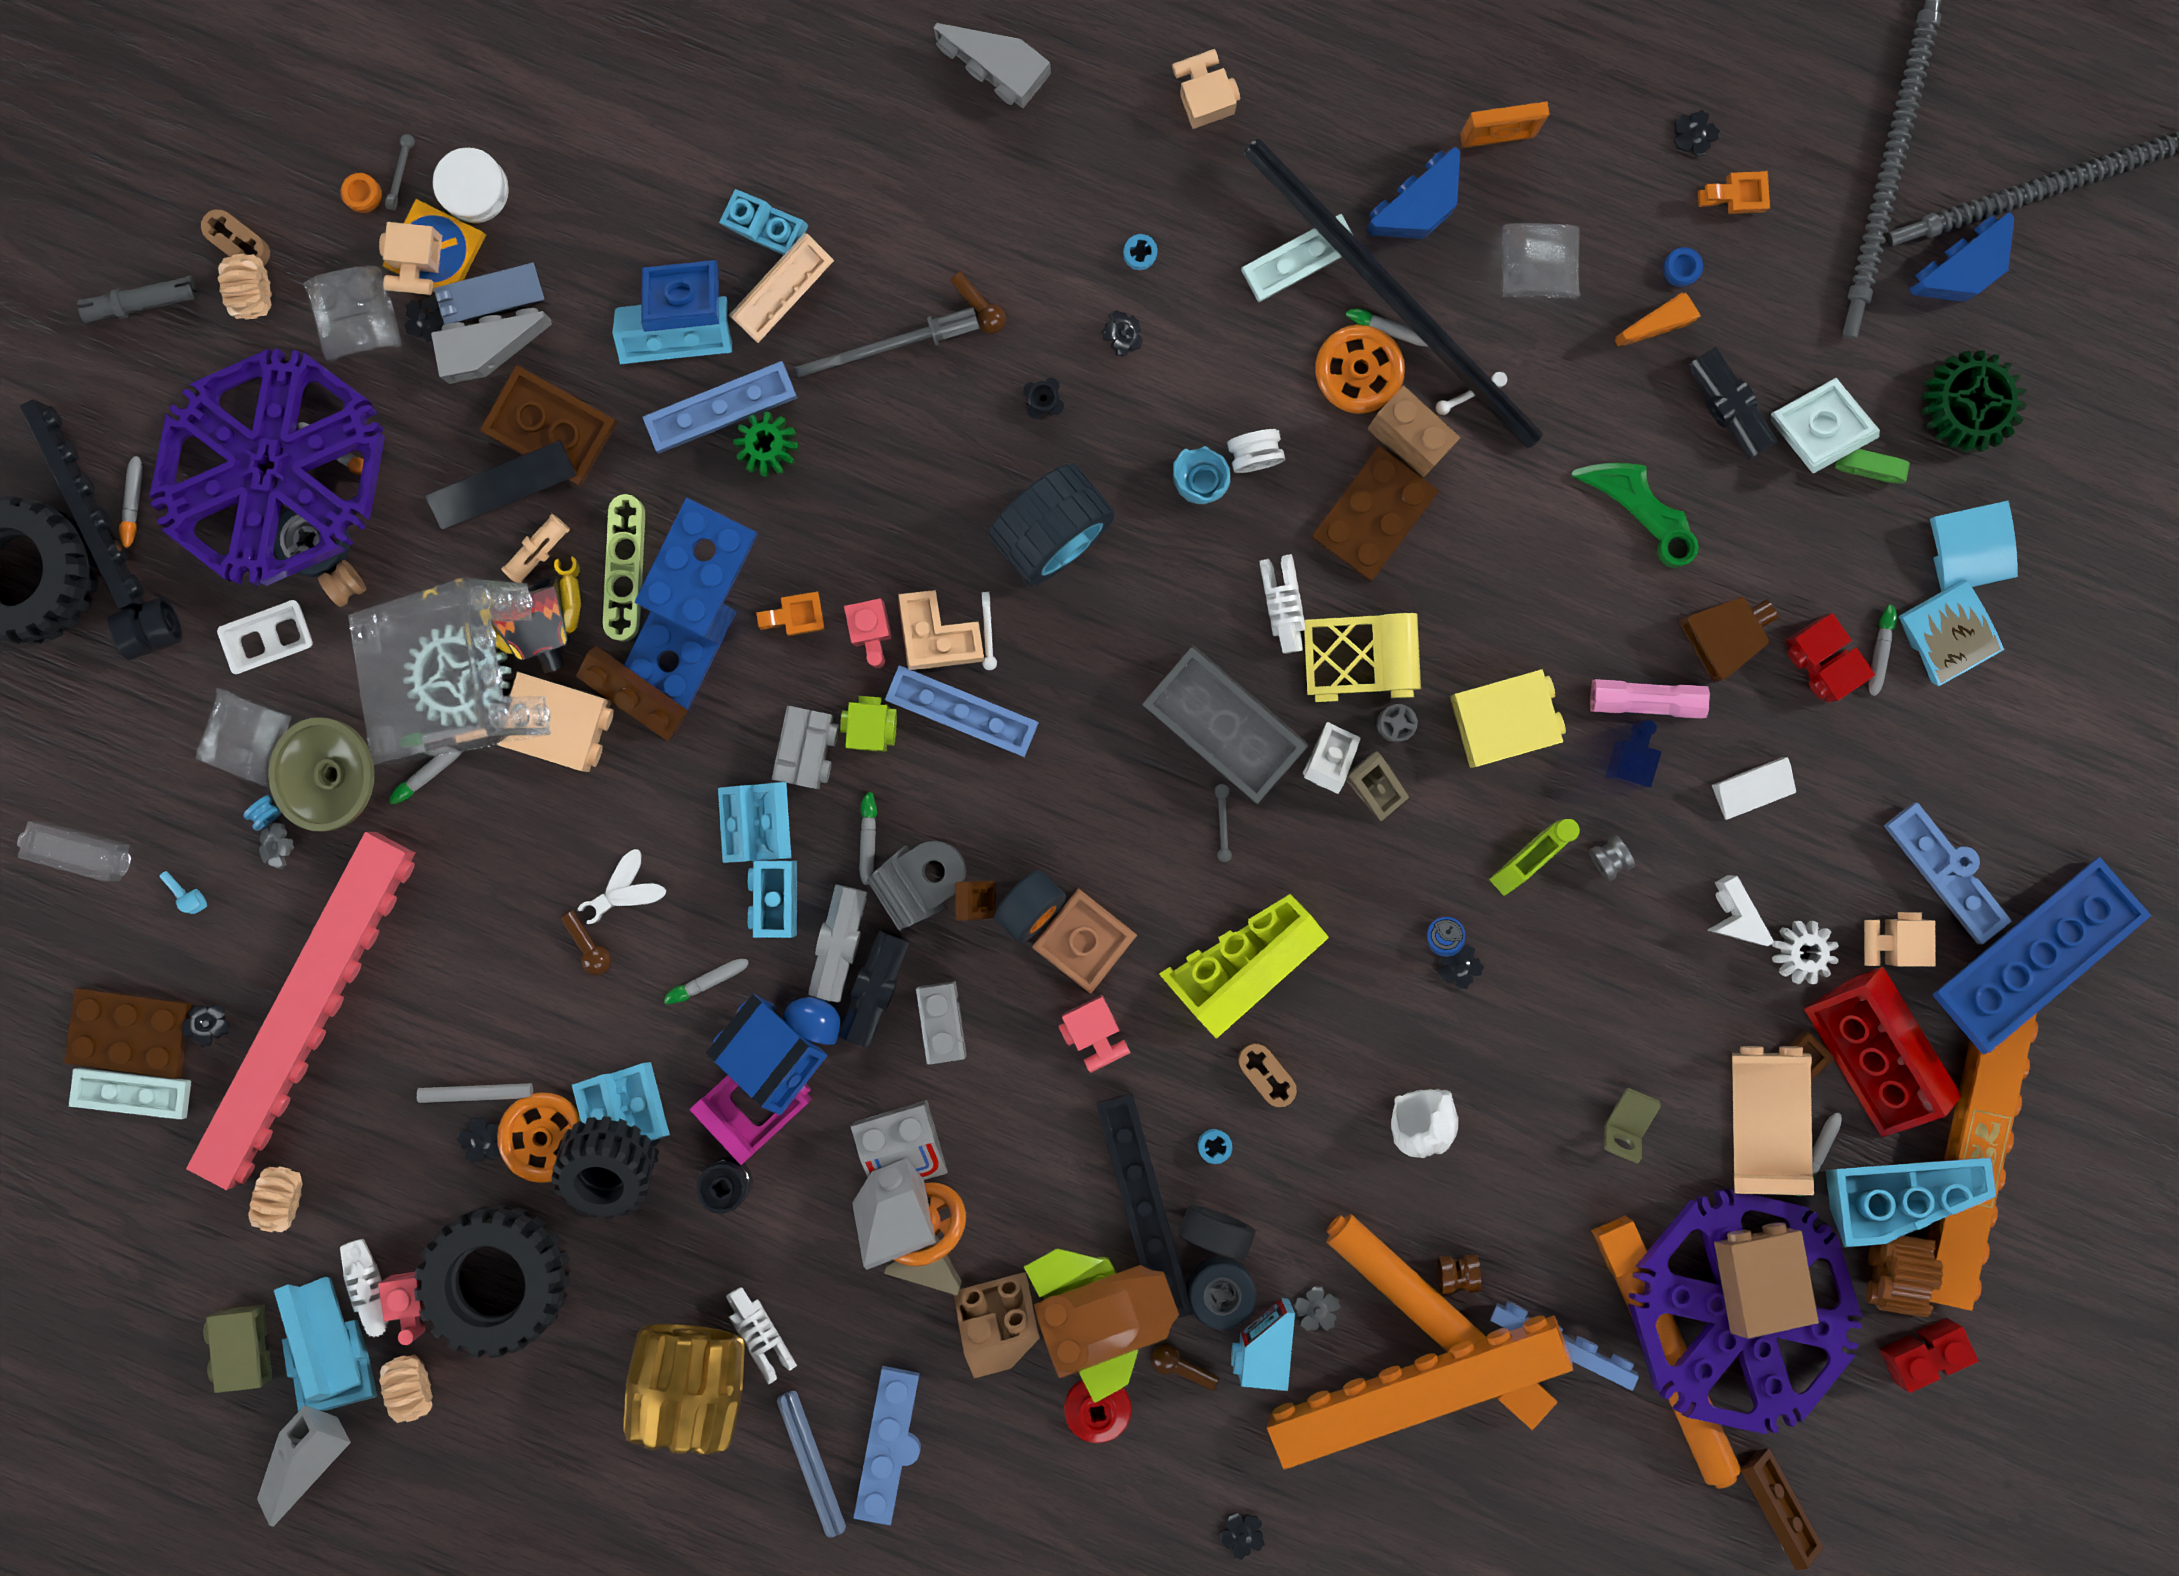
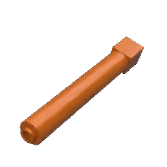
[1326,1214,1558,1430]
[1591,1215,1741,1489]

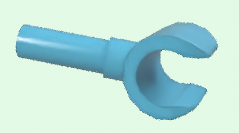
[159,871,207,914]

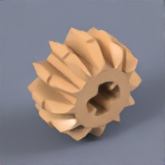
[217,253,272,320]
[248,1166,303,1233]
[379,1354,433,1423]

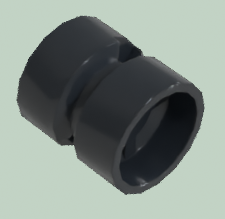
[108,597,182,660]
[696,1157,753,1214]

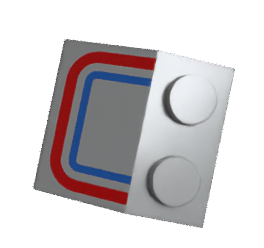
[851,1100,948,1180]

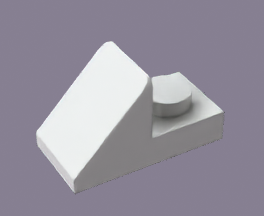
[1303,722,1361,794]
[1708,875,1774,946]

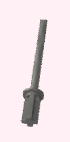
[794,307,980,378]

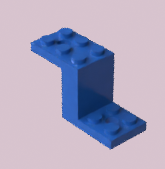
[624,498,758,710]

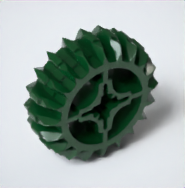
[1920,350,2027,453]

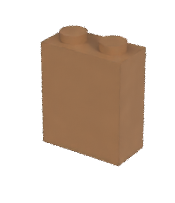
[1367,385,1460,478]
[1714,1223,1819,1338]

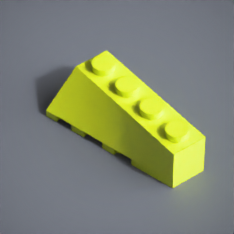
[1159,894,1329,1039]

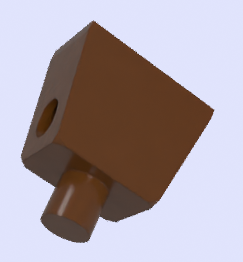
[1678,596,1778,683]

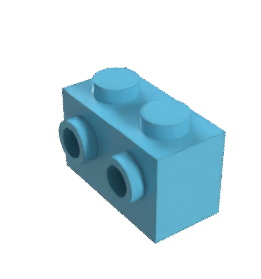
[748,861,797,938]

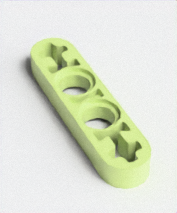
[603,494,645,642]

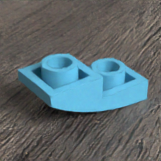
[719,189,808,255]

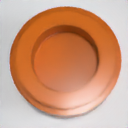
[341,173,382,213]

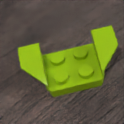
[1024,1249,1139,1403]

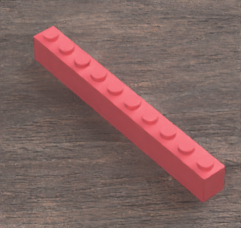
[186,832,415,1190]

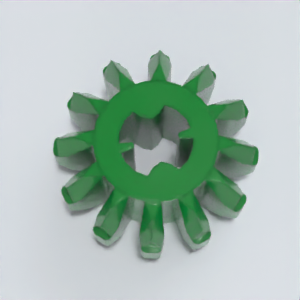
[733,412,799,477]

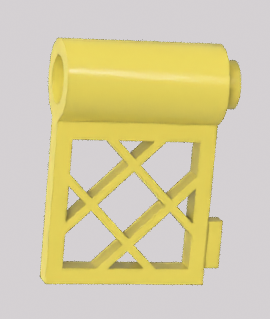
[1304,613,1421,702]

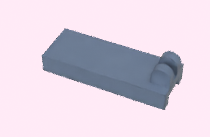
[434,262,545,324]

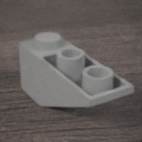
[934,23,1051,108]
[431,308,552,384]
[257,1405,351,1527]

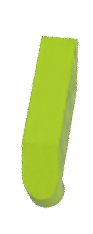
[1489,819,1580,896]

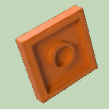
[1460,101,1549,148]

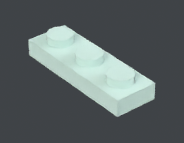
[1241,214,1353,303]
[69,1067,191,1119]

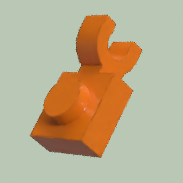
[1698,171,1770,214]
[756,592,825,636]

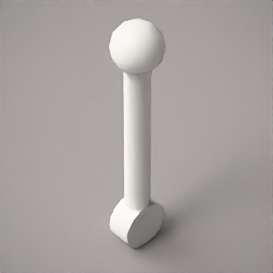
[1436,372,1507,415]
[982,592,997,670]

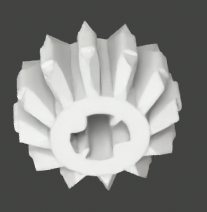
[1772,921,1839,984]

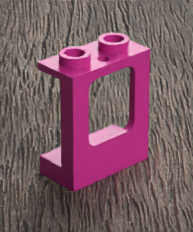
[689,1075,812,1165]

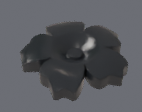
[1674,110,1720,157]
[404,295,445,342]
[1101,310,1143,357]
[1437,944,1484,990]
[181,1004,230,1048]
[457,1117,500,1163]
[1219,1512,1265,1560]

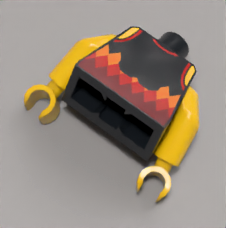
[465,556,581,673]

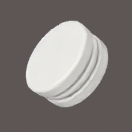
[433,148,509,223]

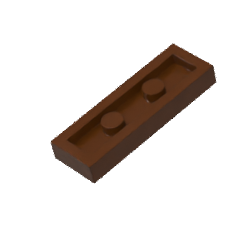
[576,645,688,742]
[1741,1448,1824,1570]

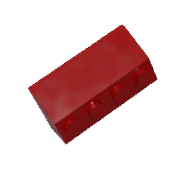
[1804,966,1962,1138]

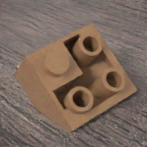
[954,1272,1040,1378]

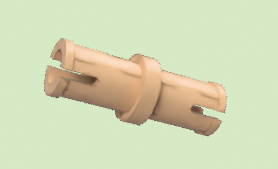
[501,514,570,585]

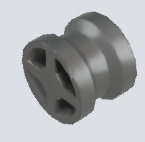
[1376,704,1418,743]
[1589,835,1635,882]

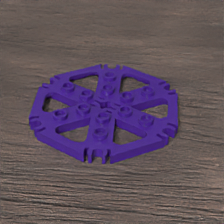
[149,349,385,586]
[1628,1188,1863,1435]

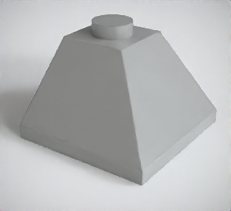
[852,1158,936,1270]

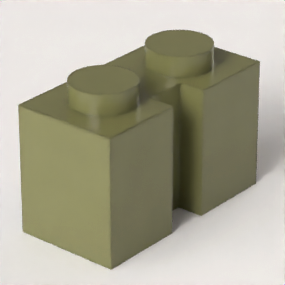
[203,1304,272,1393]

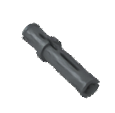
[77,275,198,324]

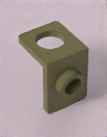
[1604,1088,1661,1163]

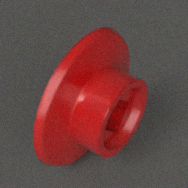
[1064,1380,1131,1444]

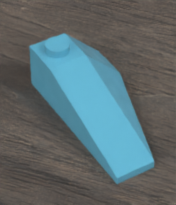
[1825,1158,1996,1247]

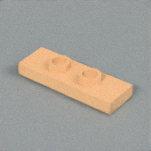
[729,233,834,343]

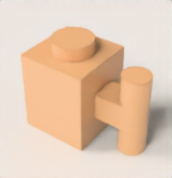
[1172,49,1240,129]
[379,222,442,295]
[1864,912,1936,966]

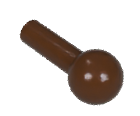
[949,270,1006,334]
[559,910,611,975]
[1151,1344,1220,1391]

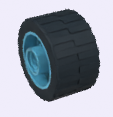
[989,464,1115,585]

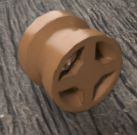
[318,560,366,608]

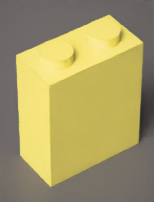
[1450,669,1566,768]

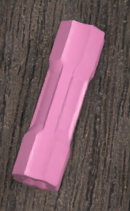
[1590,679,1710,719]

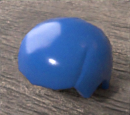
[782,997,840,1045]

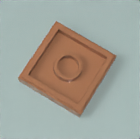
[1032,888,1137,994]

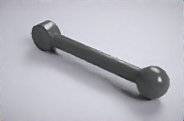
[385,134,415,211]
[1214,784,1232,863]

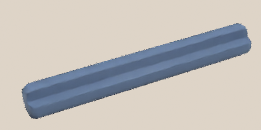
[777,1391,846,1538]

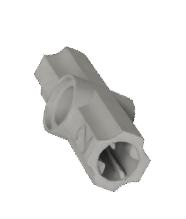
[808,884,868,1002]

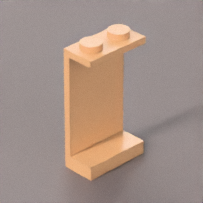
[1732,1046,1814,1195]

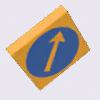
[382,199,486,293]

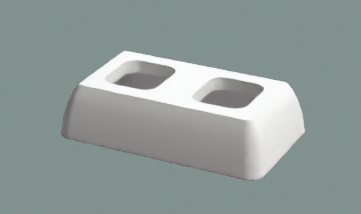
[217,600,313,674]

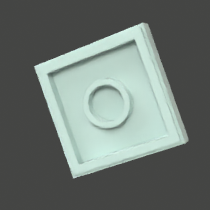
[1771,378,1880,474]

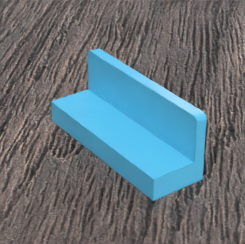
[612,296,732,364]
[274,1277,362,1401]

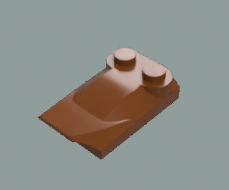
[1033,1265,1179,1379]

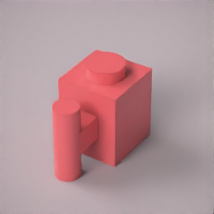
[844,598,892,669]
[1059,995,1131,1073]
[378,1272,425,1345]

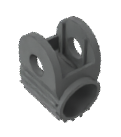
[867,841,966,931]

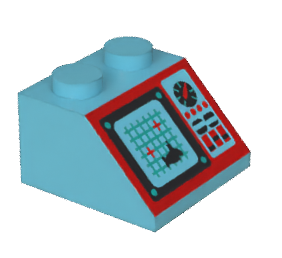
[1231,1298,1295,1391]

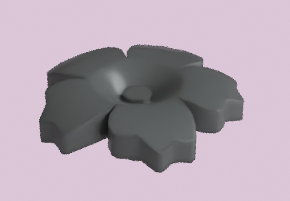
[259,823,294,869]
[1294,1286,1341,1331]

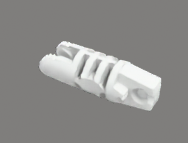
[1260,554,1306,654]
[340,1239,389,1338]
[726,1287,797,1385]

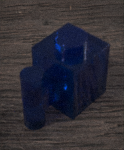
[1605,720,1662,789]

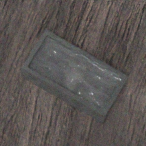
[1142,646,1308,804]

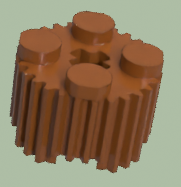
[1866,1236,1943,1317]

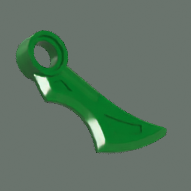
[1571,463,1699,568]

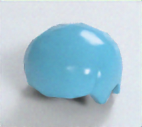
[1173,446,1230,504]

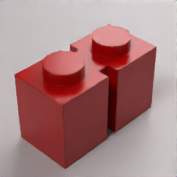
[1785,613,1875,703]
[1879,1318,1979,1393]

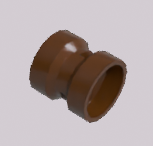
[1437,1254,1481,1294]

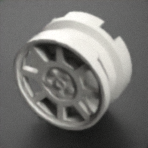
[1227,429,1285,473]

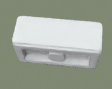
[1712,757,1796,820]

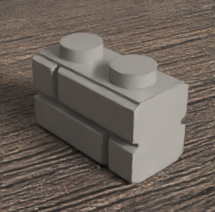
[771,706,839,789]
[916,981,967,1065]

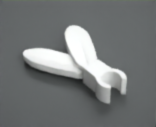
[577,849,666,924]

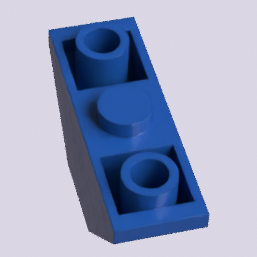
[1366,147,1460,239]
[1908,212,2014,302]

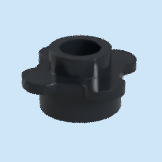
[1023,378,1064,419]

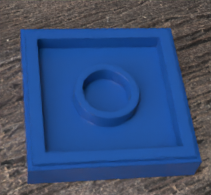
[641,260,719,332]

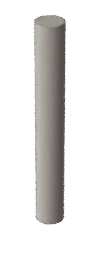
[417,1083,533,1103]

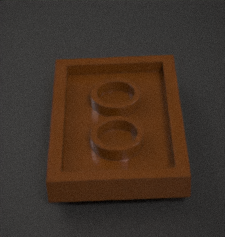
[480,365,617,487]
[1311,446,1439,582]
[64,988,192,1079]

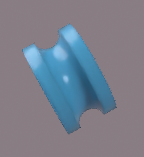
[1123,234,1158,270]
[243,795,282,831]
[1197,1129,1232,1164]

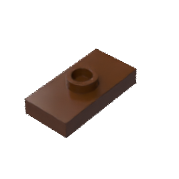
[956,880,996,921]

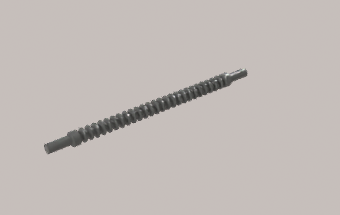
[1842,0,1942,340]
[1886,131,2179,247]

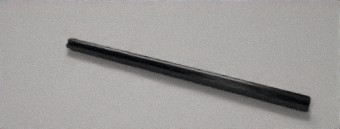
[1244,138,1543,448]

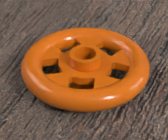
[1315,324,1405,414]
[497,1092,581,1183]
[894,1182,966,1267]

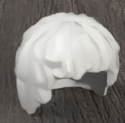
[1391,1089,1459,1158]

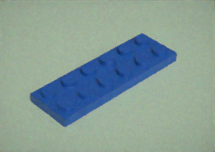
[1932,857,2152,1055]

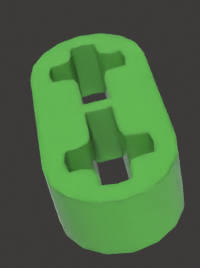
[1835,449,1910,483]

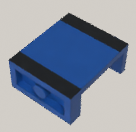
[706,994,828,1115]

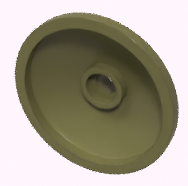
[268,718,374,831]

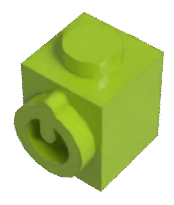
[840,696,897,752]

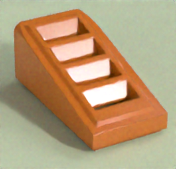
[1614,292,1701,347]

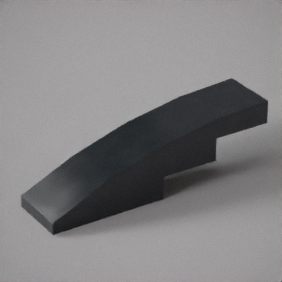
[425,439,577,530]

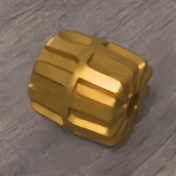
[623,1324,745,1455]

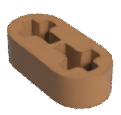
[201,209,270,266]
[1238,1043,1297,1107]

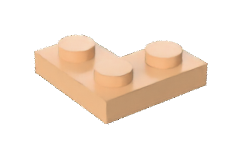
[898,590,984,670]

